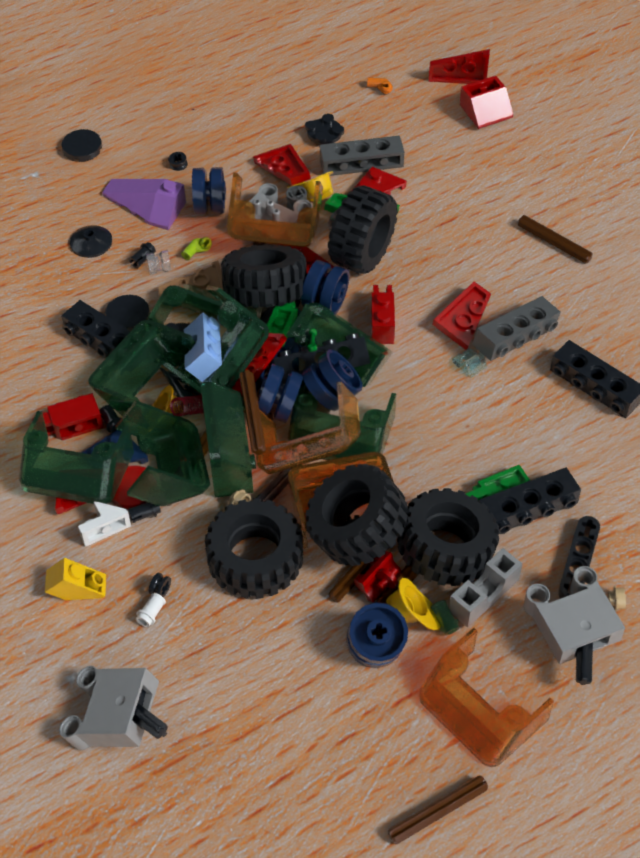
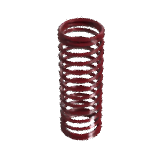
[170,394,214,416]

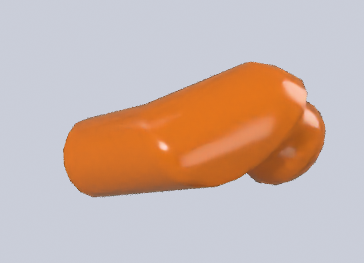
[367,77,393,94]

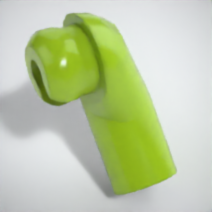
[181,237,212,260]

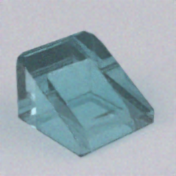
[452,348,487,378]

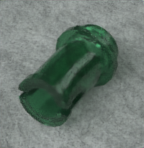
[430,600,459,635]

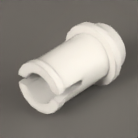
[136,593,166,627]

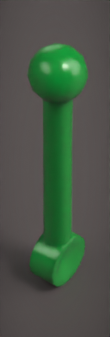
[307,328,318,352]

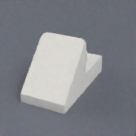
[78,501,131,547]

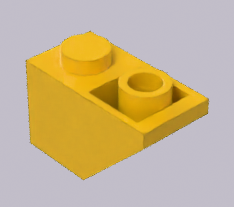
[45,558,106,600]

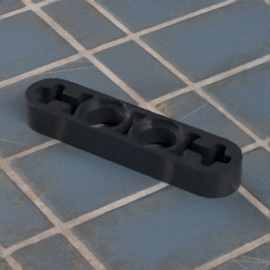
[558,516,600,599]

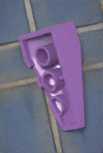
[102,179,186,230]

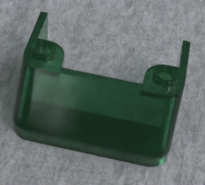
[148,284,258,366]
[154,286,269,402]
[287,303,393,387]
[88,320,195,427]
[287,379,396,467]
[200,380,256,498]
[115,400,210,507]
[19,411,134,504]

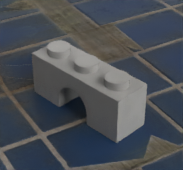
[449,548,523,628]

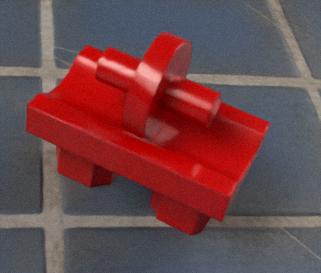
[354,551,402,602]

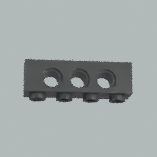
[320,135,405,176]
[472,296,561,361]

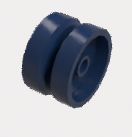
[192,167,226,214]
[301,260,350,316]
[302,349,363,411]
[258,364,303,423]
[346,603,408,668]

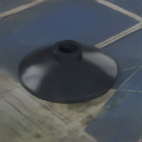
[70,225,112,258]

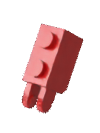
[371,285,395,344]
[32,393,104,440]

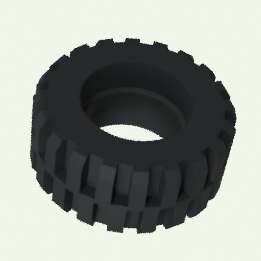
[328,185,398,274]
[221,244,307,308]
[305,464,408,566]
[397,488,500,586]
[205,498,303,599]

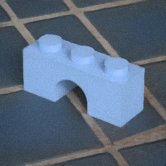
[184,313,222,382]

